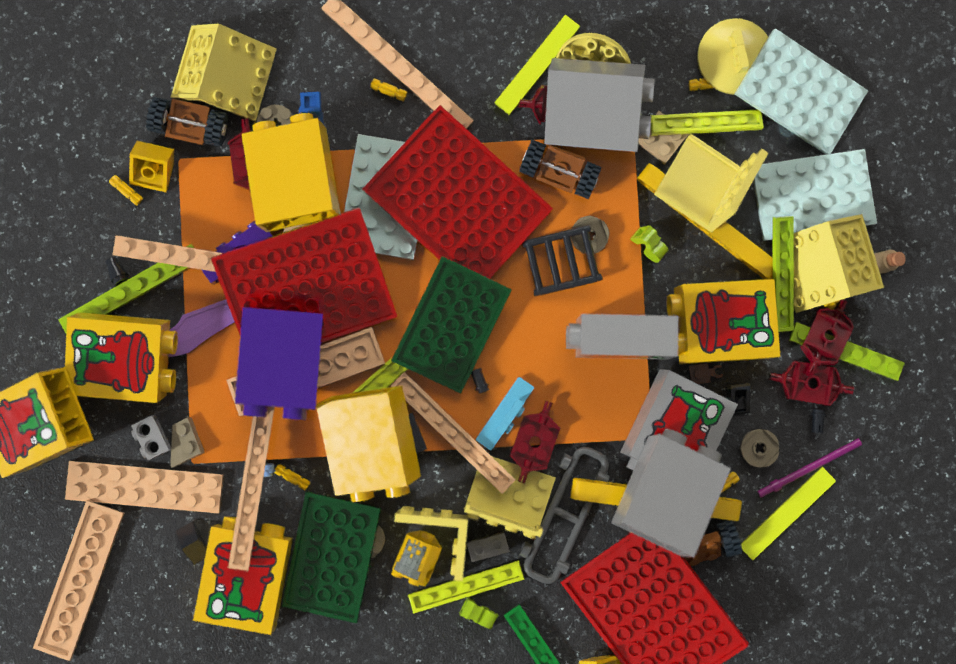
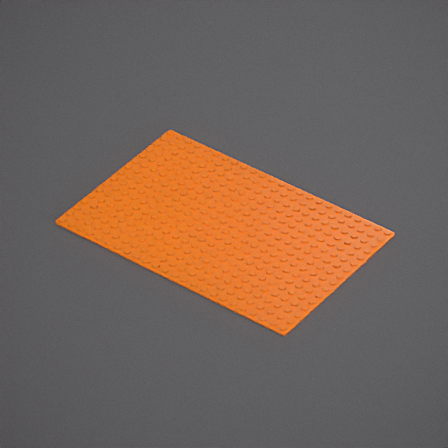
[178,139,650,464]

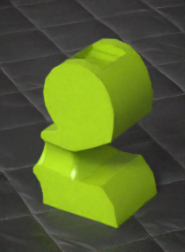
[630,225,668,263]
[459,597,499,629]

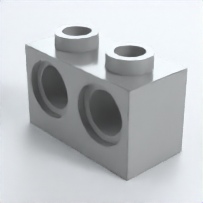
[131,415,171,460]
[467,531,509,562]

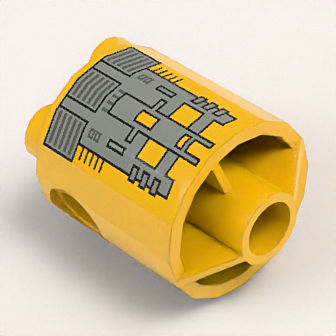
[391,530,443,586]

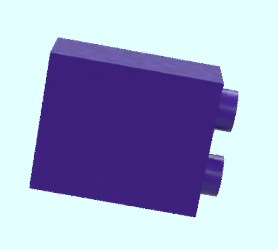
[235,308,323,420]

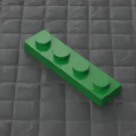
[504,604,560,664]

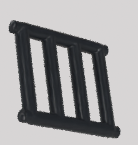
[522,225,603,296]

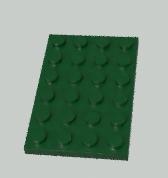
[391,256,512,394]
[282,492,382,624]

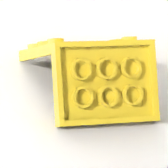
[171,24,277,121]
[654,134,768,232]
[794,214,884,313]
[464,456,556,539]
[395,506,468,581]

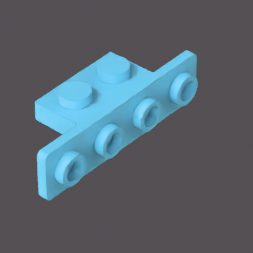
[476,377,534,450]

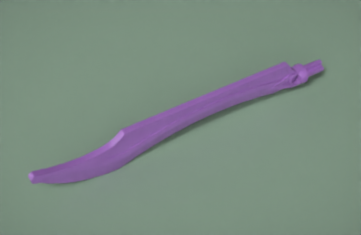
[168,300,234,357]

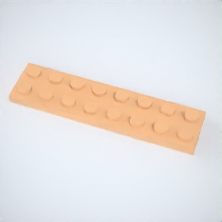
[226,327,385,416]
[65,461,224,513]
[33,500,124,661]

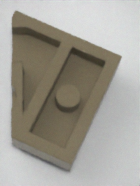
[171,417,205,468]

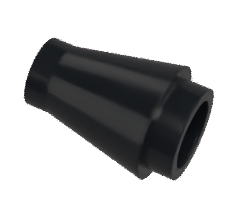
[105,257,129,286]

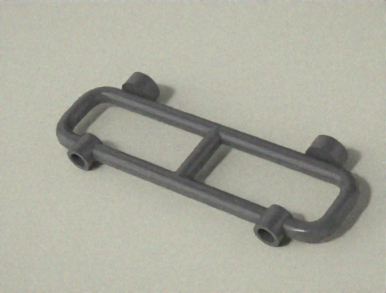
[519,447,610,584]

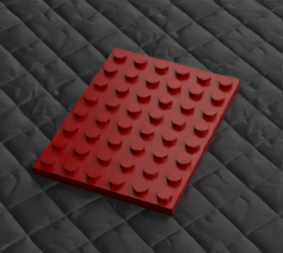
[362,105,553,279]
[211,207,398,343]
[561,532,749,664]

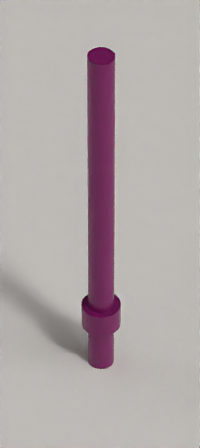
[757,438,862,498]

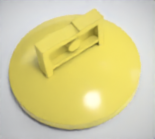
[697,19,768,95]
[556,33,631,64]

